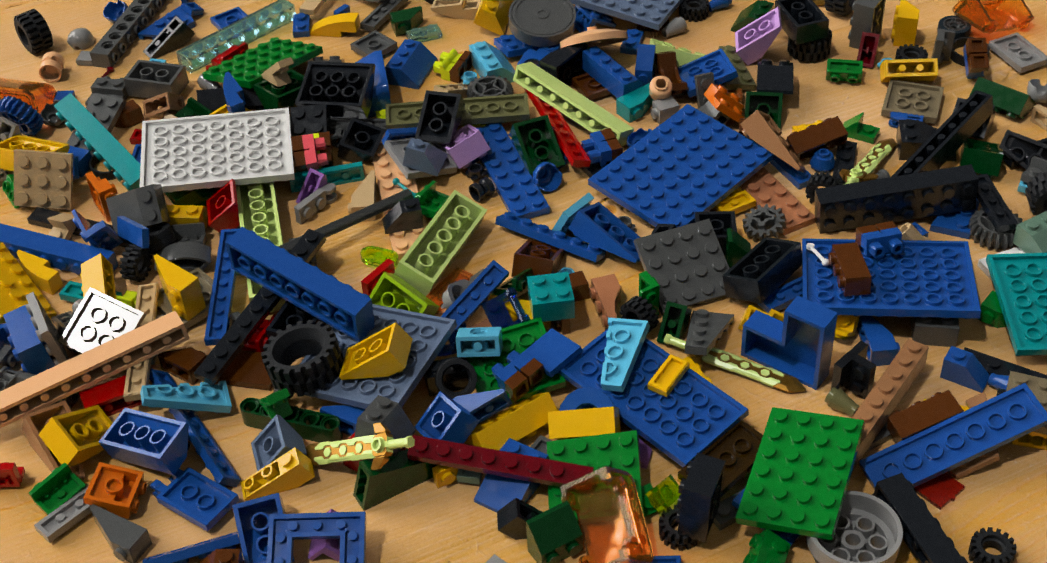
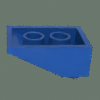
[474,438,549,513]
[232,493,295,563]

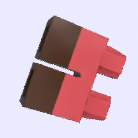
[291,134,329,172]

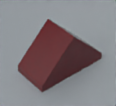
[857,32,880,69]

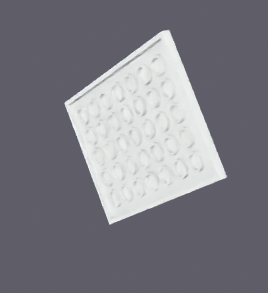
[140,108,295,193]

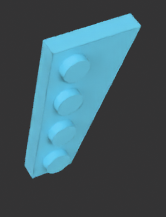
[601,317,650,392]
[140,381,232,413]

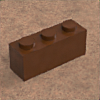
[787,116,848,161]
[828,242,872,296]
[887,390,964,443]

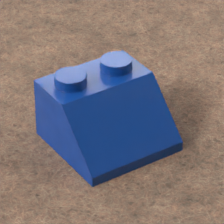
[415,391,479,444]

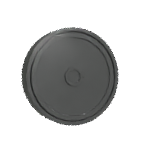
[509,0,576,47]

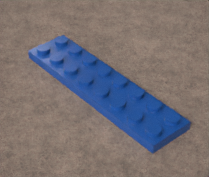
[476,122,550,219]
[859,383,1047,490]

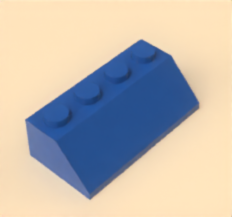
[581,46,645,98]
[99,408,189,475]

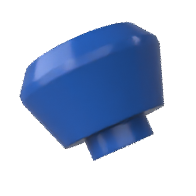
[810,148,835,173]

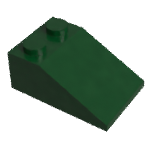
[510,115,565,175]
[959,138,1003,178]

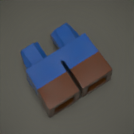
[963,38,989,79]
[581,128,623,167]
[855,221,903,259]
[491,350,546,402]

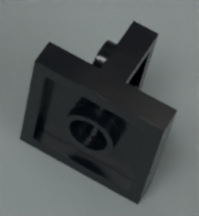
[831,341,876,399]

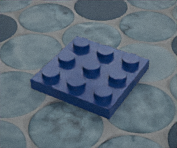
[677,48,739,98]

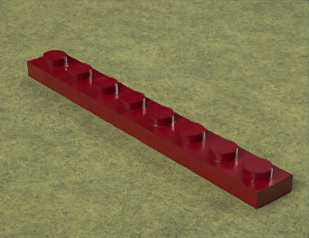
[407,435,594,492]

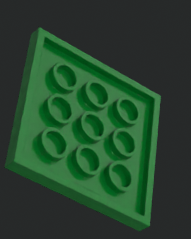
[466,317,566,403]
[547,430,644,525]

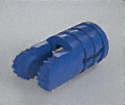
[888,112,924,128]

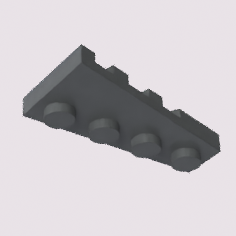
[685,309,734,356]

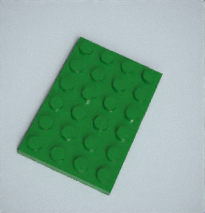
[202,37,323,89]
[735,407,865,540]

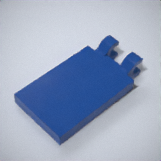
[150,467,240,532]

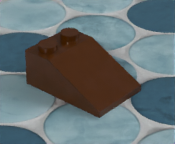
[511,239,565,277]

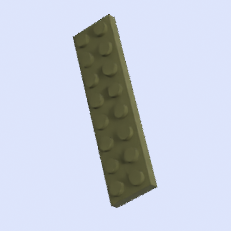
[385,93,530,131]

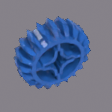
[0,96,44,136]

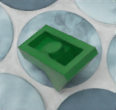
[843,112,880,144]
[259,388,293,420]

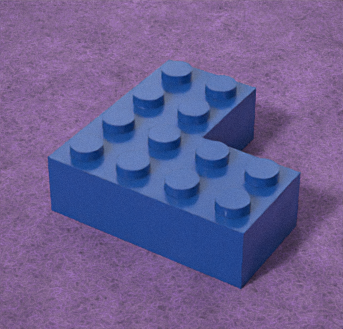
[741,296,838,390]

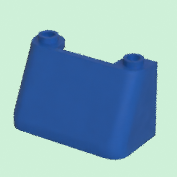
[355,50,391,118]

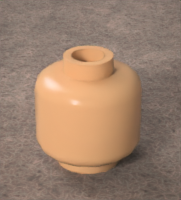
[649,76,673,100]

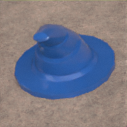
[559,387,615,439]

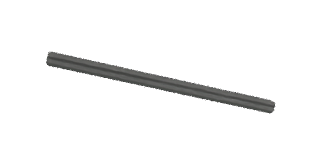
[278,189,412,253]

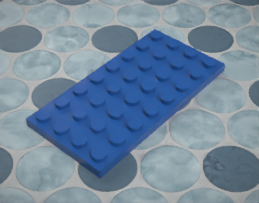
[558,329,749,467]

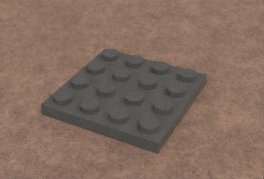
[634,219,730,315]

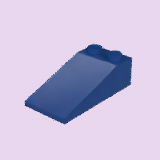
[568,202,640,263]

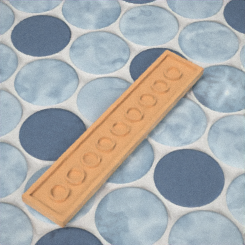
[372,141,427,261]

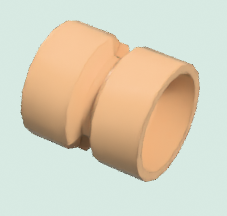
[39,51,65,83]

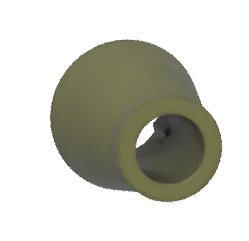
[825,387,860,417]

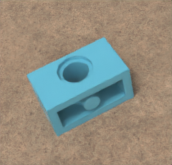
[455,327,503,357]

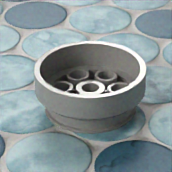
[806,491,903,563]

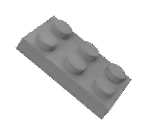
[988,32,1047,73]

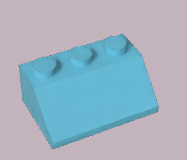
[469,41,515,82]

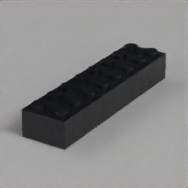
[815,164,979,234]

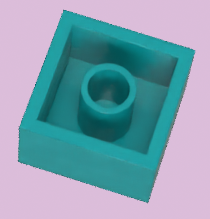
[527,272,575,322]

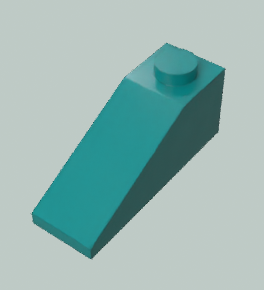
[616,83,654,123]

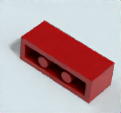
[79,375,142,417]

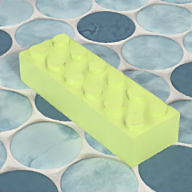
[394,190,487,297]

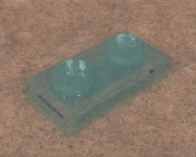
[406,24,442,43]

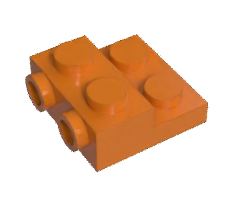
[704,83,745,123]
[85,171,118,222]
[83,462,147,519]

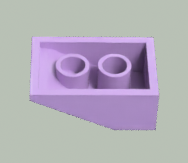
[735,7,782,66]
[440,124,490,169]

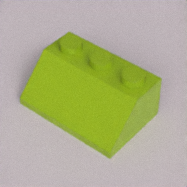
[369,272,439,316]

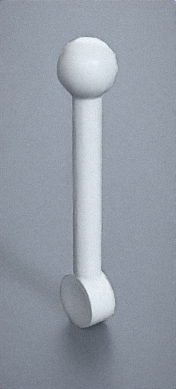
[806,243,829,267]

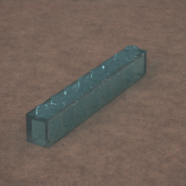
[176,0,296,73]

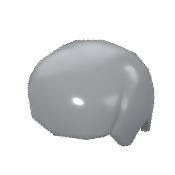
[67,28,95,50]
[1027,79,1047,103]

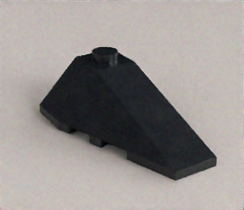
[999,130,1047,170]

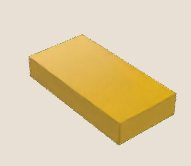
[647,354,690,397]

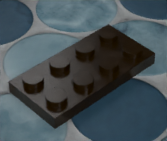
[678,420,763,497]

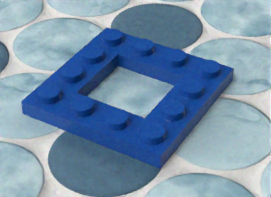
[267,511,366,563]

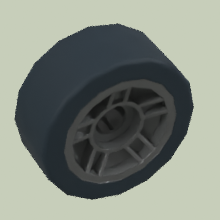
[937,15,971,40]

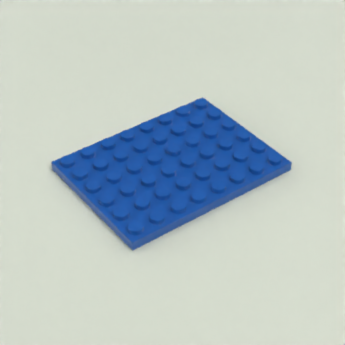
[588,104,774,228]
[802,238,981,319]

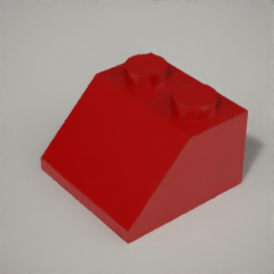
[206,179,239,233]

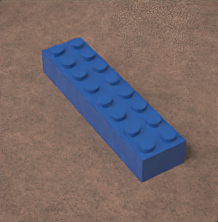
[225,227,375,342]

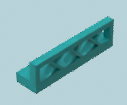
[289,161,365,193]

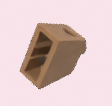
[142,92,186,119]

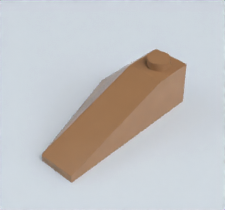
[740,110,806,172]
[21,400,85,480]

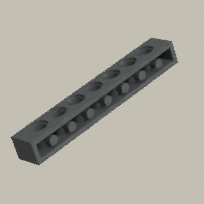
[90,0,167,68]

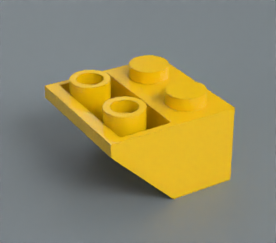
[891,0,920,47]

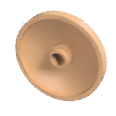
[560,26,628,49]

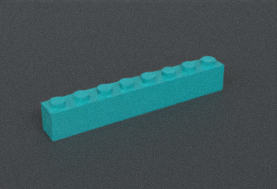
[54,93,141,191]

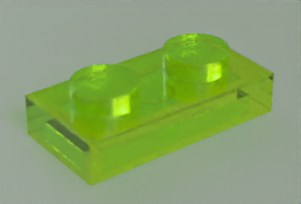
[646,474,681,514]

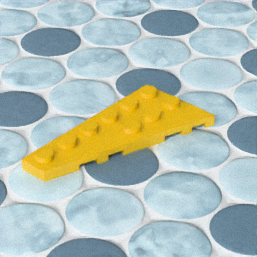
[0,242,57,323]

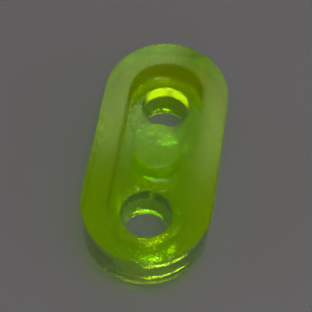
[360,246,399,267]

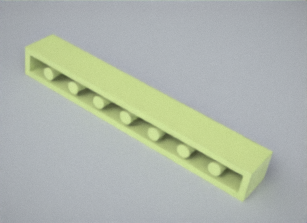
[513,62,634,146]

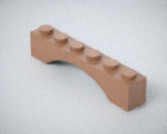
[589,274,621,329]

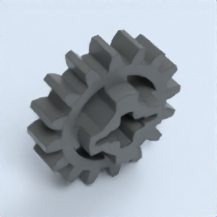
[742,204,786,241]

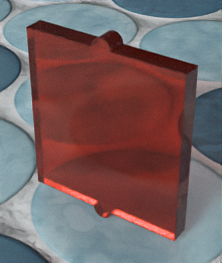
[914,473,965,510]

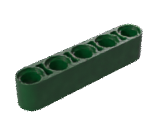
[240,398,343,443]

